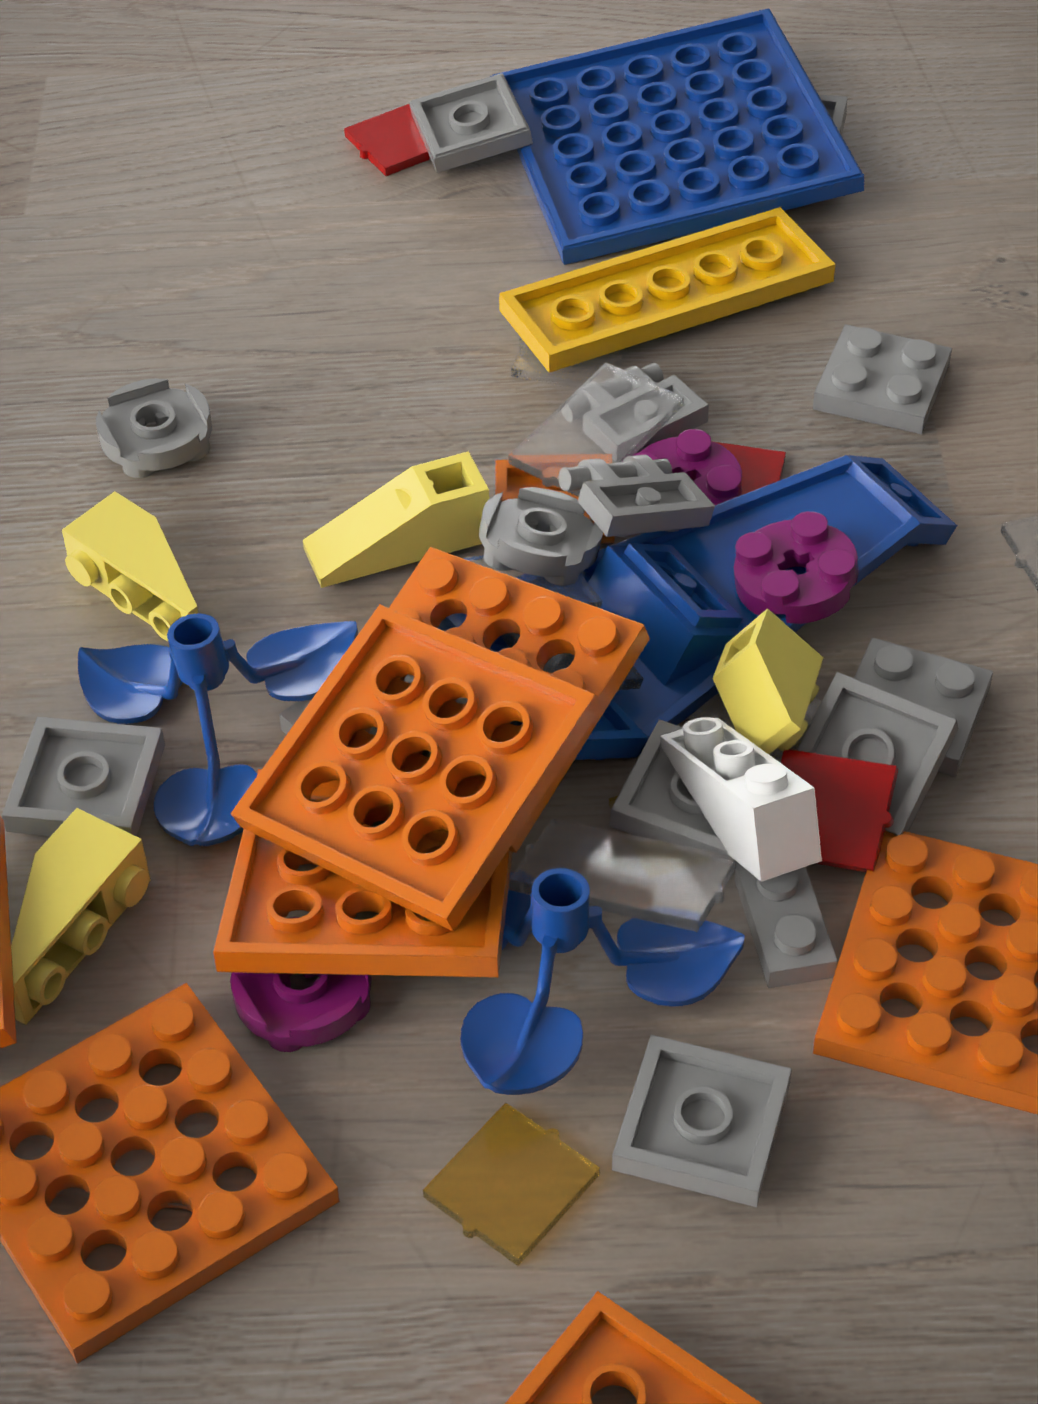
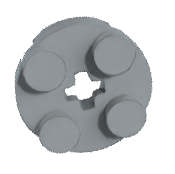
[96,378,212,478]
[479,487,603,586]

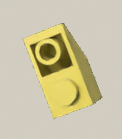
[712,608,824,754]

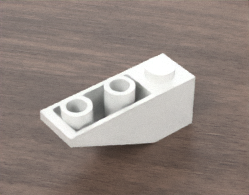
[660,717,822,882]

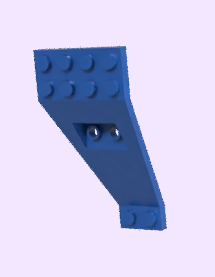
[438,455,958,760]

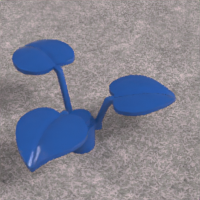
[78,613,358,846]
[460,868,745,1095]

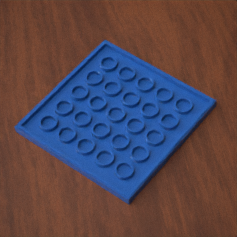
[490,8,864,265]

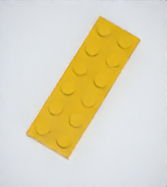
[499,207,836,373]

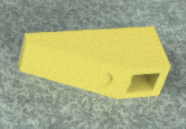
[303,451,489,588]
[62,491,198,641]
[11,808,151,1025]

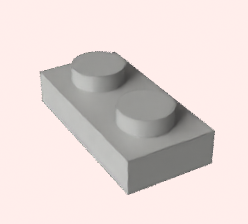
[735,863,838,989]

